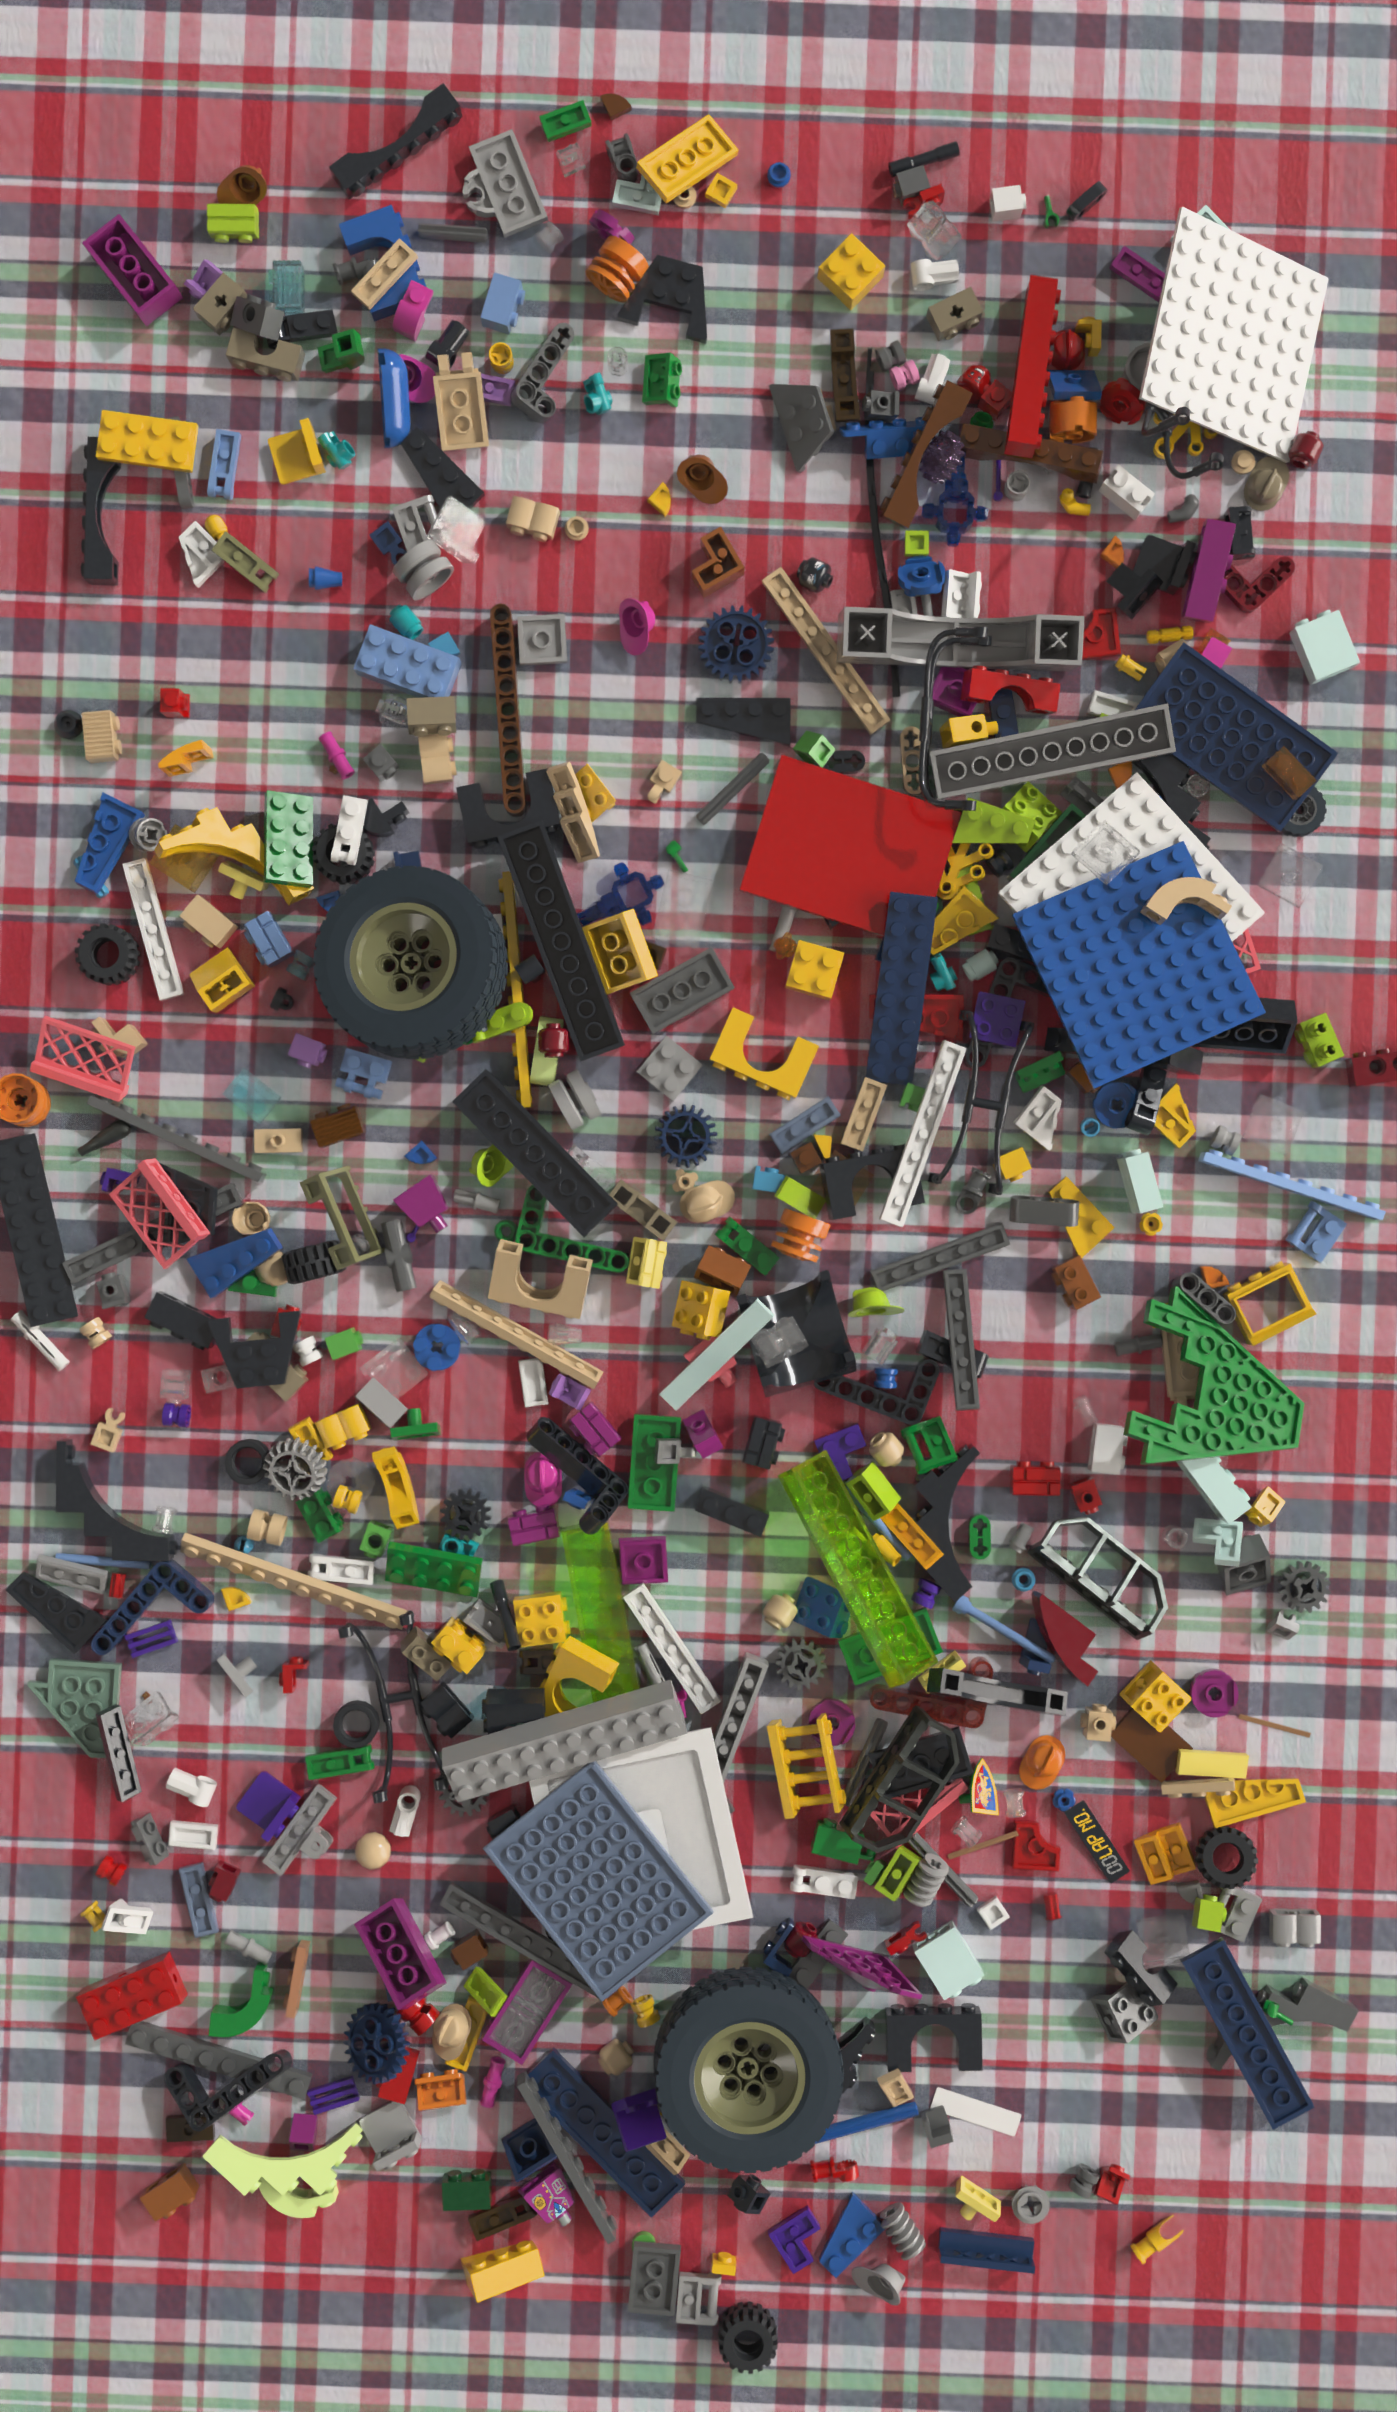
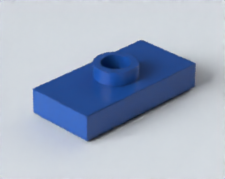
[562,1488,594,1510]

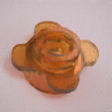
[773,932,797,960]

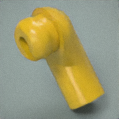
[1059,488,1091,516]

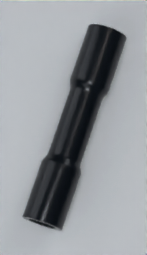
[888,141,960,177]
[490,1580,521,1651]

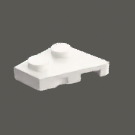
[1013,1086,1062,1151]

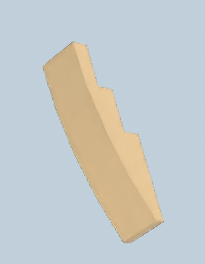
[546,761,600,863]

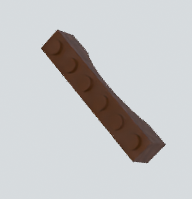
[880,380,973,529]
[958,423,1103,484]

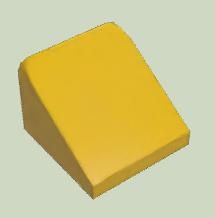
[813,1134,832,1160]

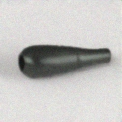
[77,1119,131,1156]

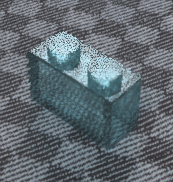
[268,260,305,316]

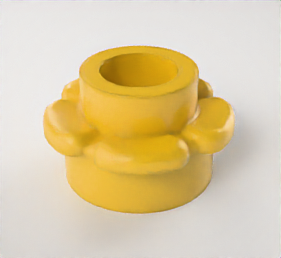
[1139,1213,1163,1236]

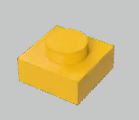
[705,173,738,209]
[711,2252,736,2276]

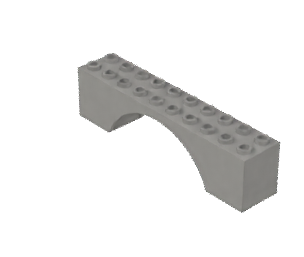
[836,607,1084,672]

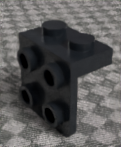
[1133,535,1197,595]

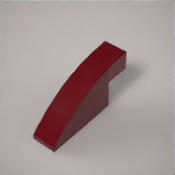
[1031,1591,1098,1687]

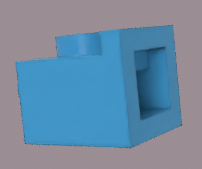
[752,1166,788,1193]

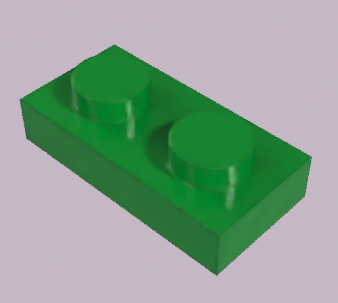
[539,100,592,142]

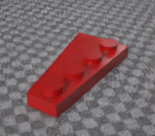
[869,994,964,1042]

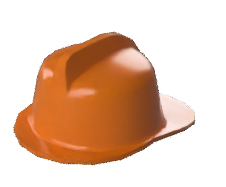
[1019,1735,1066,1790]

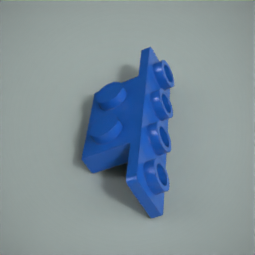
[839,417,925,459]

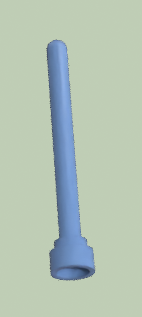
[951,1595,1055,1663]

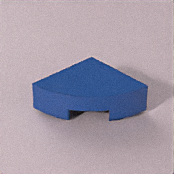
[316,890,341,911]
[404,1141,438,1164]

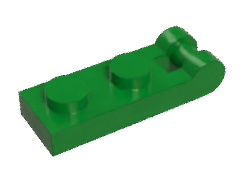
[714,1216,780,1276]
[305,1744,375,1780]

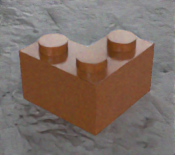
[692,526,745,598]

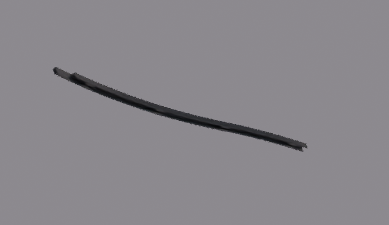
[865,347,900,697]

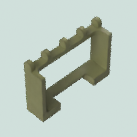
[299,1165,385,1271]

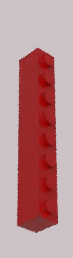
[1004,275,1061,458]

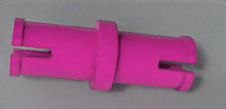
[318,731,355,780]
[479,2056,506,2108]

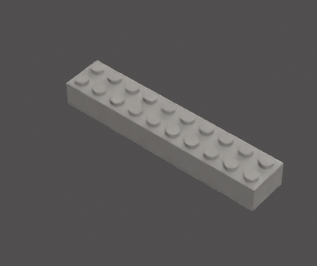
[930,703,1176,800]
[442,1680,687,1802]

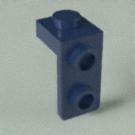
[1019,1617,1052,1676]
[762,1917,794,1977]

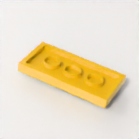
[636,114,739,204]
[96,410,199,473]

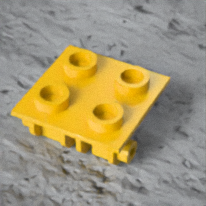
[555,764,616,822]

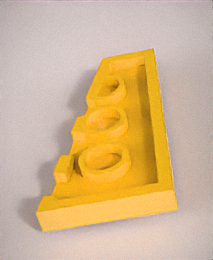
[1204,1778,1306,1828]

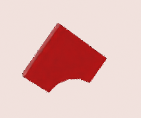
[1082,607,1121,660]
[1011,1820,1061,1872]

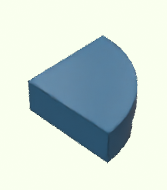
[428,632,461,656]

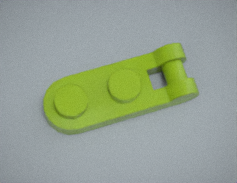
[472,1002,533,1043]

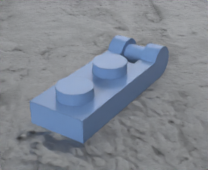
[207,429,242,500]

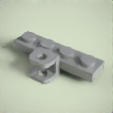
[262,1784,337,1876]

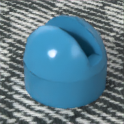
[1080,1117,1100,1137]
[234,1535,254,1554]

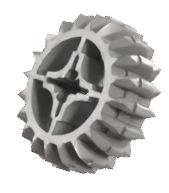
[263,1437,328,1500]

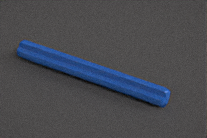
[815,2102,919,2144]

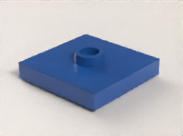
[1048,370,1102,400]

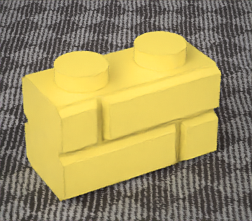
[626,1237,667,1289]

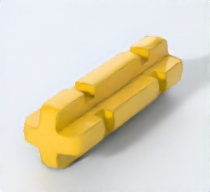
[1146,626,1193,644]

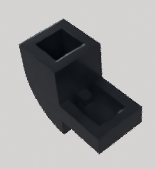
[363,798,410,837]

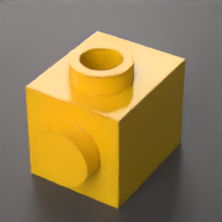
[992,1147,1032,1182]

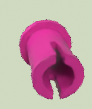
[223,2104,254,2126]

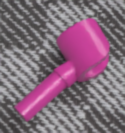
[676,1685,688,1718]

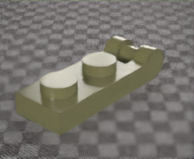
[211,531,279,593]

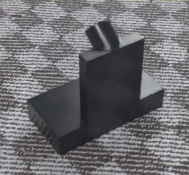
[1106,563,1163,619]

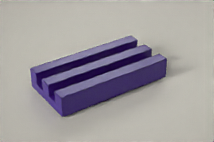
[125,1619,178,1658]
[307,2075,360,2115]

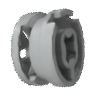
[129,818,167,852]

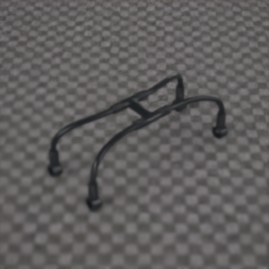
[1141,401,1224,479]
[919,627,992,813]
[928,1010,1034,1195]
[338,1610,449,1803]

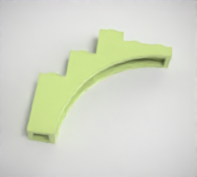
[202,2121,363,2196]

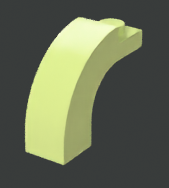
[259,2176,339,2218]

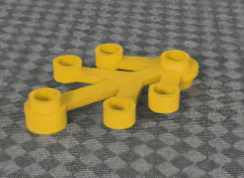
[1153,412,1218,459]
[937,843,994,900]

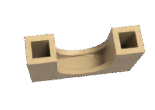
[488,1239,593,1319]

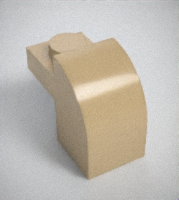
[91,1017,148,1058]

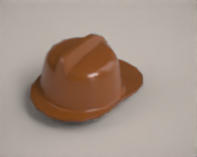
[216,165,267,205]
[677,454,728,504]

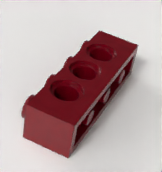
[1345,1048,1397,1087]

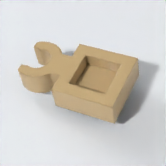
[91,1408,125,1453]

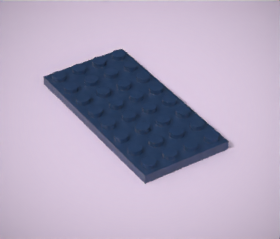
[1135,642,1338,832]

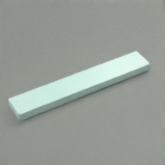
[659,1298,774,1411]

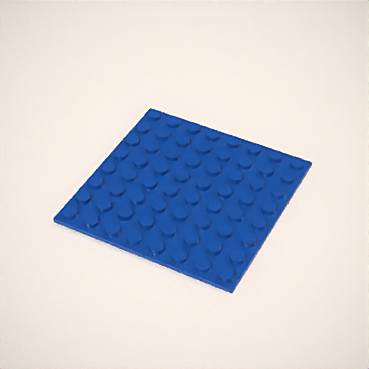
[1012,841,1266,1089]

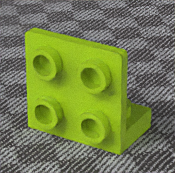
[1002,782,1062,852]

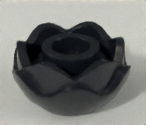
[54,710,83,740]

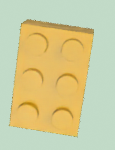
[582,909,658,994]

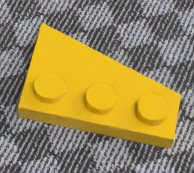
[1048,1176,1115,1258]

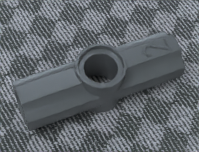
[381,1219,417,1292]

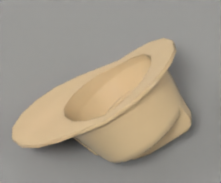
[679,1180,735,1223]
[432,2004,472,2061]

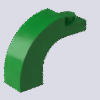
[208,1962,274,2037]

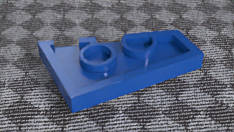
[819,2192,886,2278]

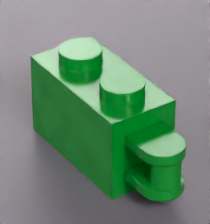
[810,1818,876,1865]

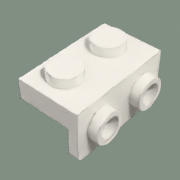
[941,569,982,618]

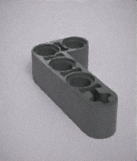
[511,323,574,423]

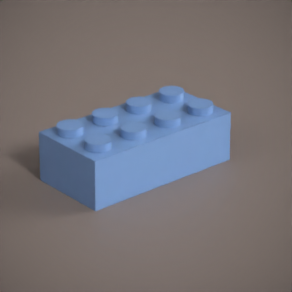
[353,624,462,698]

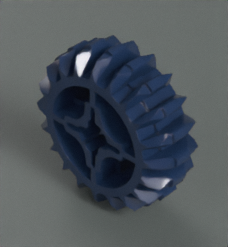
[654,1104,718,1168]

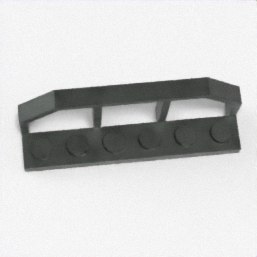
[1027,1516,1168,1640]
[839,1704,960,1853]

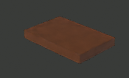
[1111,1708,1193,1783]

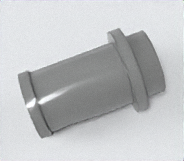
[1009,1522,1034,1554]

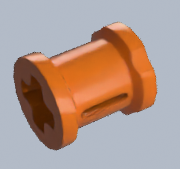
[602,1985,633,2017]

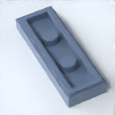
[769,1096,841,1154]
[179,1862,219,1938]

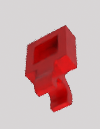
[903,184,945,219]
[884,1921,927,1956]

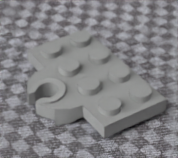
[463,129,548,238]

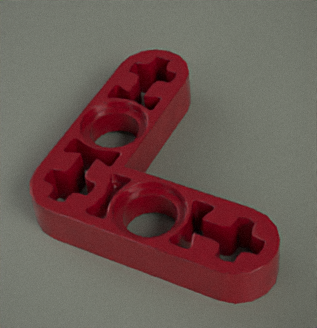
[1224,556,1295,613]

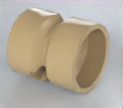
[247,1509,288,1546]

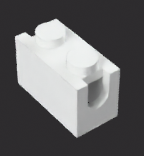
[1099,464,1155,520]
[1088,1422,1128,1475]

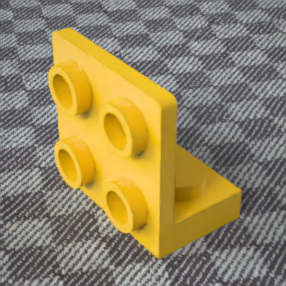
[268,418,326,485]
[1119,1660,1191,1732]

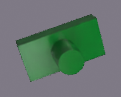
[228,1270,278,1297]
[390,1408,441,1441]

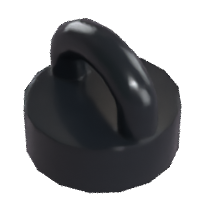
[270,987,294,1011]

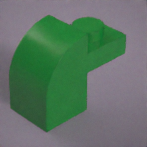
[317,329,365,373]

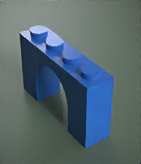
[339,205,426,322]

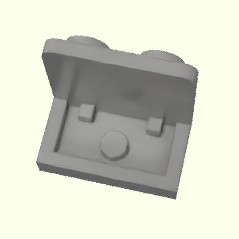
[359,2101,422,2172]

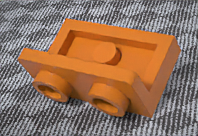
[414,2069,467,2111]

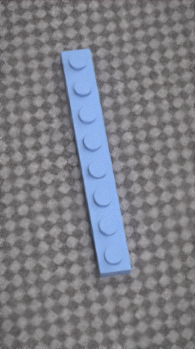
[1198,1149,1386,1220]

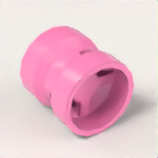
[889,360,920,391]

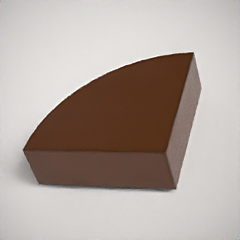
[600,93,632,121]

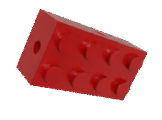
[76,1951,188,2041]

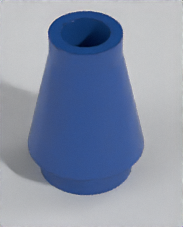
[309,566,342,590]

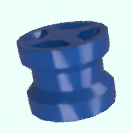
[874,1367,898,1388]

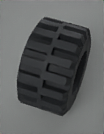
[312,822,375,885]
[75,923,141,985]
[281,1240,347,1285]
[1195,1826,1258,1889]
[718,2301,778,2374]

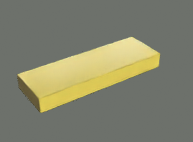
[1176,1749,1249,1779]

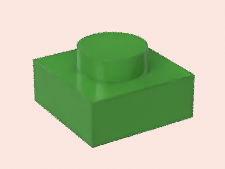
[864,1859,888,1886]

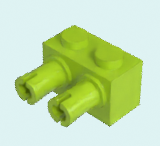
[1294,1013,1344,1068]

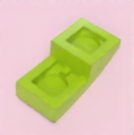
[774,1176,826,1219]

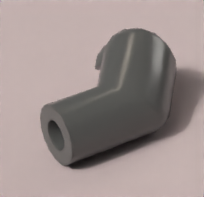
[1167,494,1199,523]

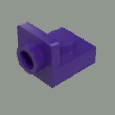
[100,1168,140,1192]

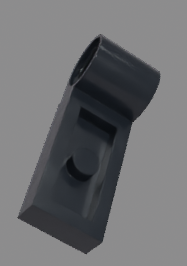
[267,309,338,349]
[1125,1065,1167,1136]
[916,1330,989,1379]

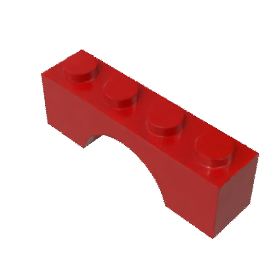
[960,665,1061,715]

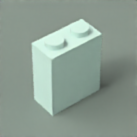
[1289,610,1360,685]
[1117,1149,1163,1213]
[912,1920,984,2000]

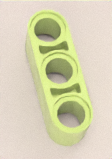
[530,1016,564,1086]

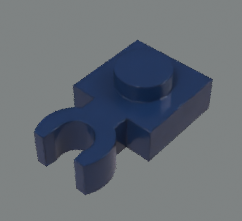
[369,521,407,565]

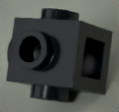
[727,2174,771,2214]

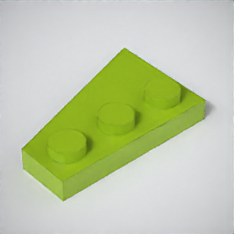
[952,797,1036,843]

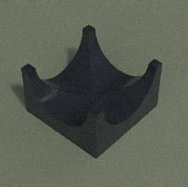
[736,1270,857,1398]

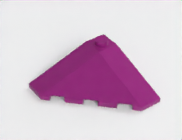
[802,1935,922,2000]

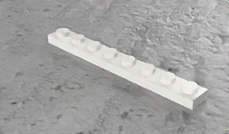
[879,1040,967,1227]

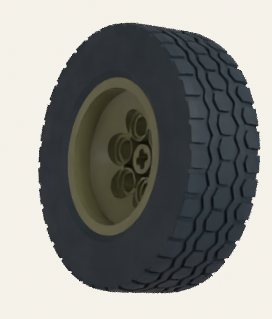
[313,866,508,1059]
[653,1967,844,2173]

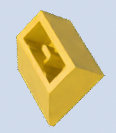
[189,947,255,1013]

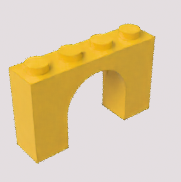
[710,1007,819,1100]
[539,1636,619,1717]

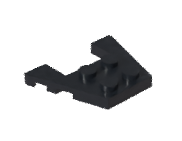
[618,255,707,344]
[142,1163,218,1253]
[207,1310,301,1389]

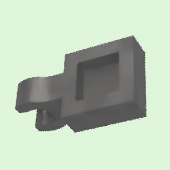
[654,1438,696,1464]

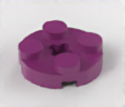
[589,209,635,245]
[1189,1669,1239,1718]
[808,1698,855,1747]

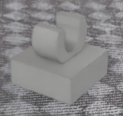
[1267,1609,1300,1640]

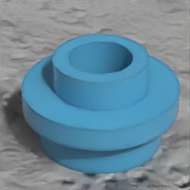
[1012,1567,1036,1592]

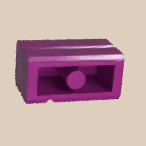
[569,1401,621,1457]
[508,1504,561,1547]

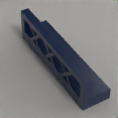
[937,2227,1035,2274]

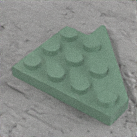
[27,1658,122,1758]

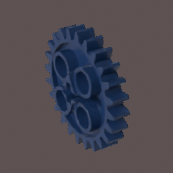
[698,605,774,684]
[343,2002,410,2084]

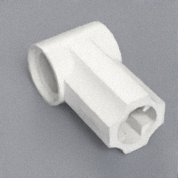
[911,259,959,291]
[915,354,950,405]
[166,1768,217,1807]
[389,1785,421,1837]

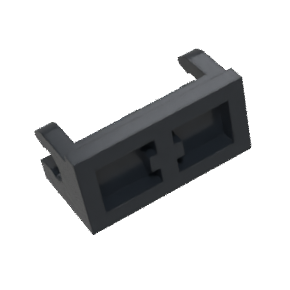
[1224,506,1255,560]

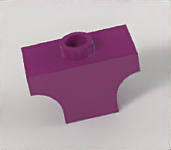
[683,1409,724,1459]

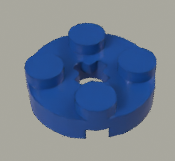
[898,556,945,597]
[1092,1082,1136,1129]
[413,1324,461,1371]

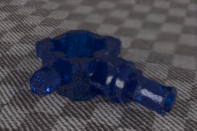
[921,451,989,547]
[577,862,664,927]

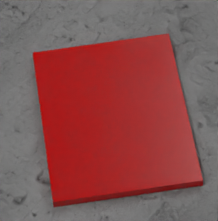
[739,755,962,937]

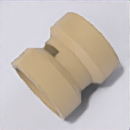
[79,1317,112,1349]

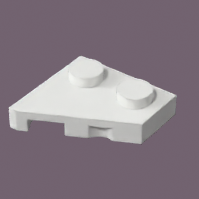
[179,521,225,588]

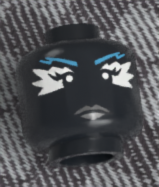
[797,557,833,593]

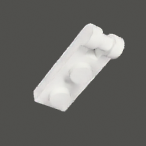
[331,795,368,866]
[308,1554,375,1585]
[790,1865,858,1899]

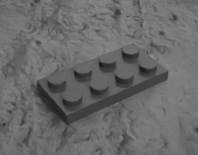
[630,947,735,1034]

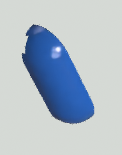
[378,349,411,448]

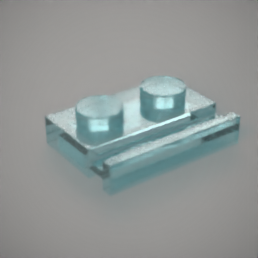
[223,1068,282,1124]

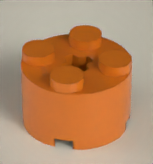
[1049,396,1097,444]

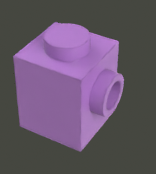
[288,1033,327,1068]

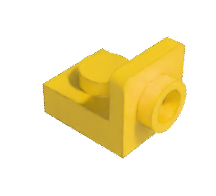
[1075,316,1102,357]
[1244,1487,1285,1527]

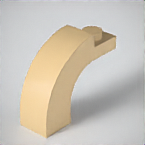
[1140,877,1232,925]

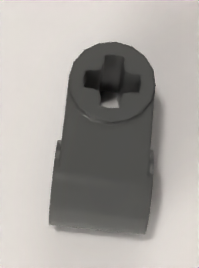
[605,133,638,183]

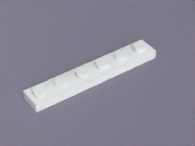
[122,858,184,1001]
[623,1583,721,1714]

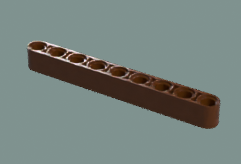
[490,603,527,817]

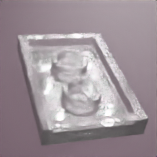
[652,869,714,950]

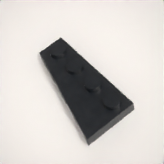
[401,427,485,528]
[696,698,791,747]
[6,1572,109,1654]

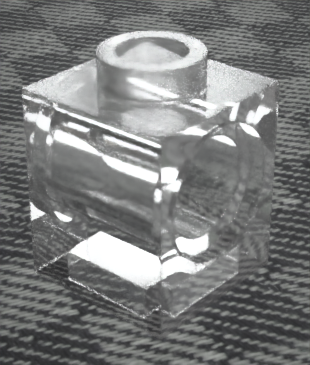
[201,1364,235,1394]
[160,1368,191,1404]

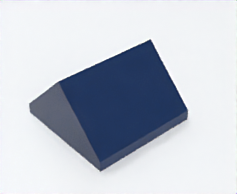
[501,2118,558,2183]

